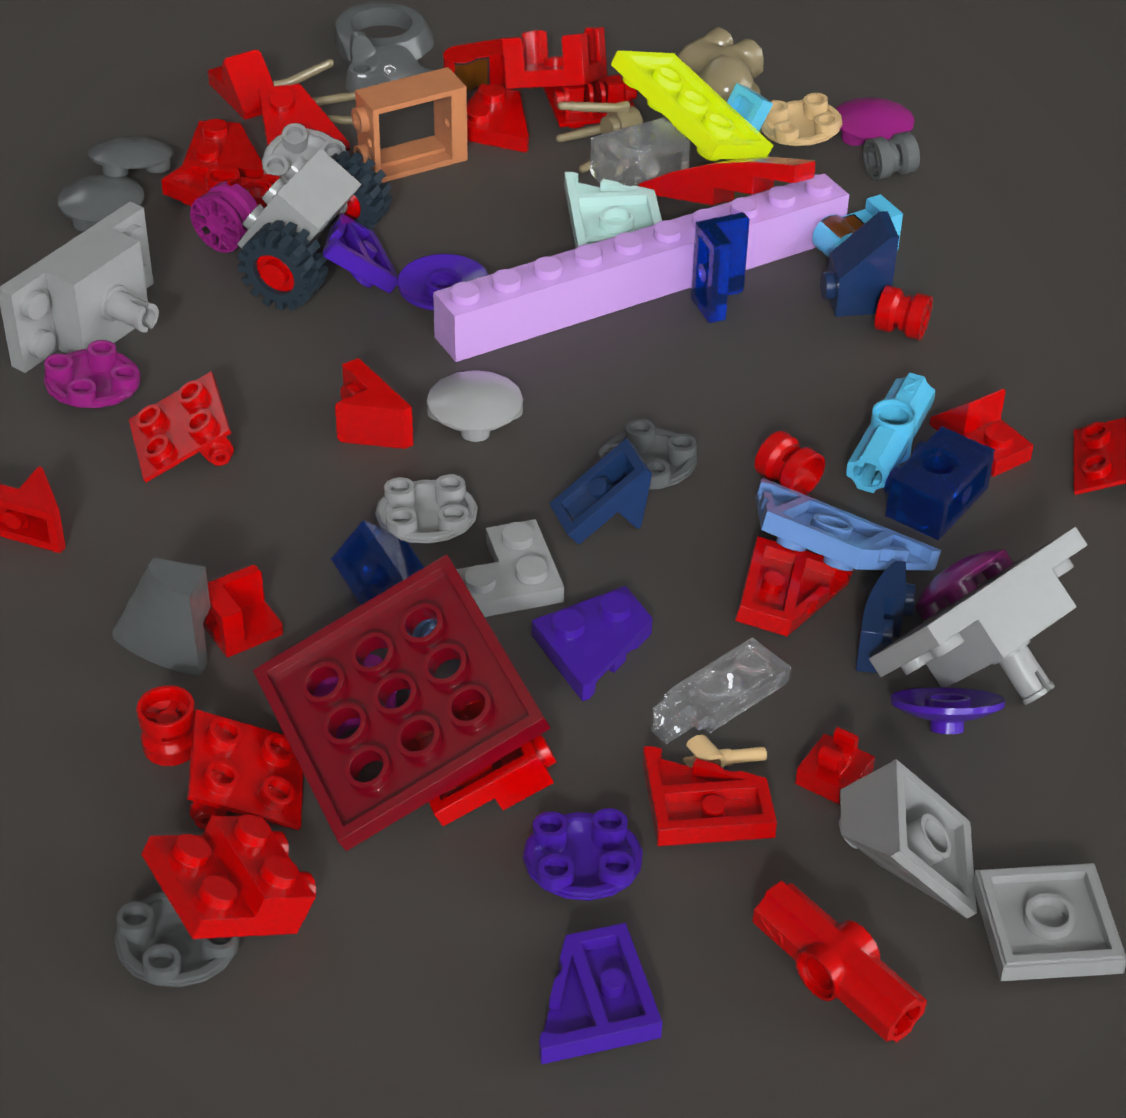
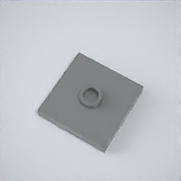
[972,863,1126,981]

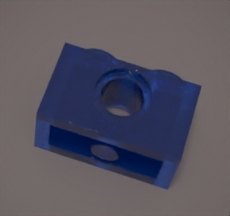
[884,427,995,541]

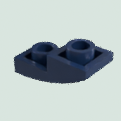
[856,561,915,673]

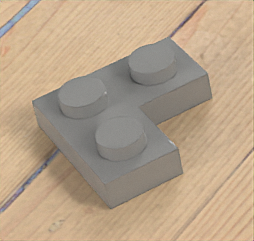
[456,519,564,617]

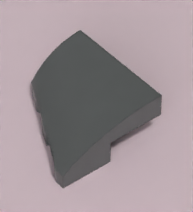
[112,557,211,677]

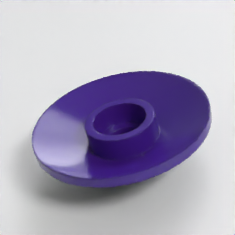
[398,254,488,311]
[890,687,1005,734]

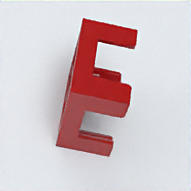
[502,26,607,89]

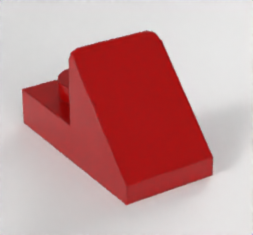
[208,49,274,120]
[335,358,413,449]
[929,388,1034,477]
[0,466,66,554]

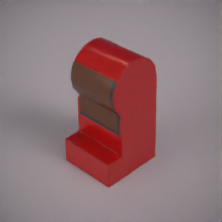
[443,38,518,91]

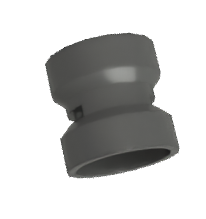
[863,131,920,181]

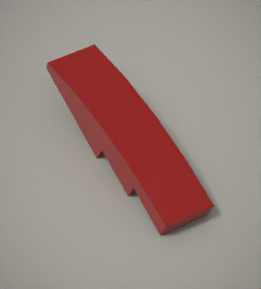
[638,157,816,205]

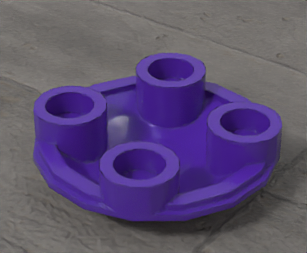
[523,808,643,901]

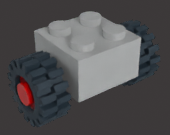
[237,148,392,311]

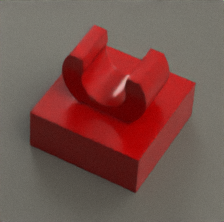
[795,727,875,805]

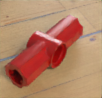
[752,881,927,1043]

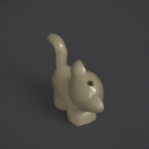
[677,27,764,102]

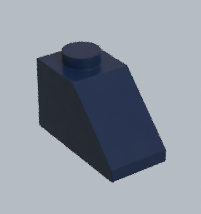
[820,211,899,317]

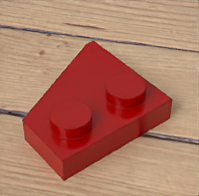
[259,84,350,153]
[467,84,529,153]
[182,119,264,179]
[735,536,854,636]
[643,746,777,846]

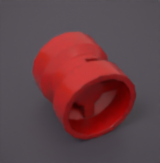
[874,285,933,341]
[754,431,826,495]
[136,685,196,766]

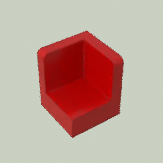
[203,565,283,658]

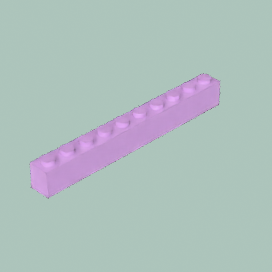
[433,173,849,362]

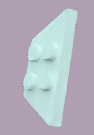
[564,172,662,248]

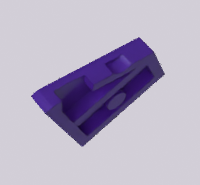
[322,213,398,294]
[532,586,653,702]
[539,923,663,1064]

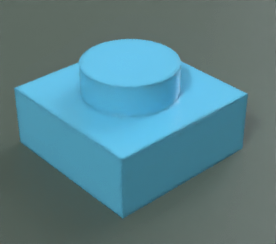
[727,83,773,131]

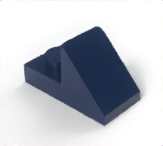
[549,438,652,544]

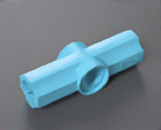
[846,372,935,494]

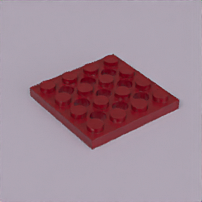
[253,554,551,851]

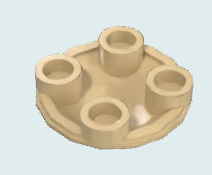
[761,93,843,146]

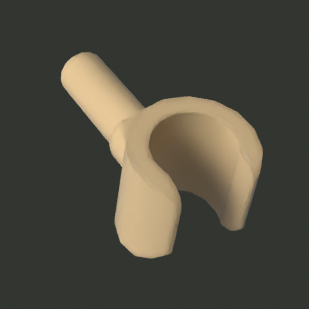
[683,734,767,768]

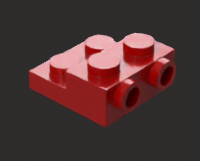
[408,701,557,826]
[141,814,316,939]

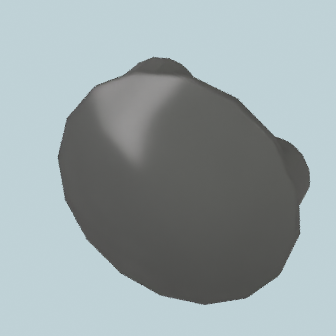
[87,136,173,177]
[57,174,144,231]
[599,419,697,490]
[114,892,240,987]

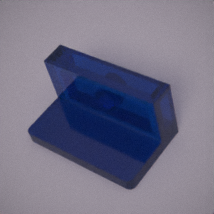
[691,212,750,323]
[331,520,425,605]

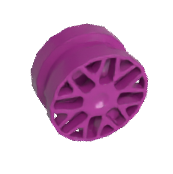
[190,181,258,253]

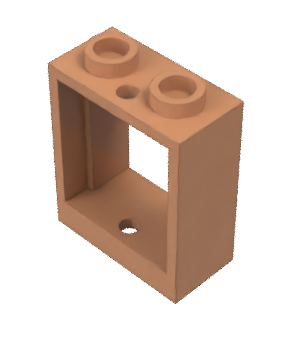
[352,67,468,183]

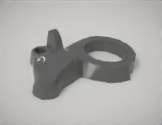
[335,2,435,102]

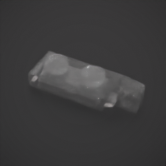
[651,637,791,744]

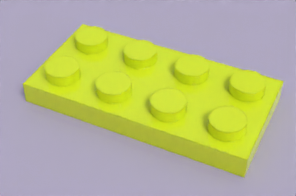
[611,50,774,161]

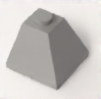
[839,759,977,918]

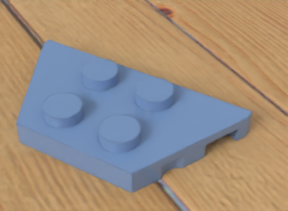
[755,478,941,571]

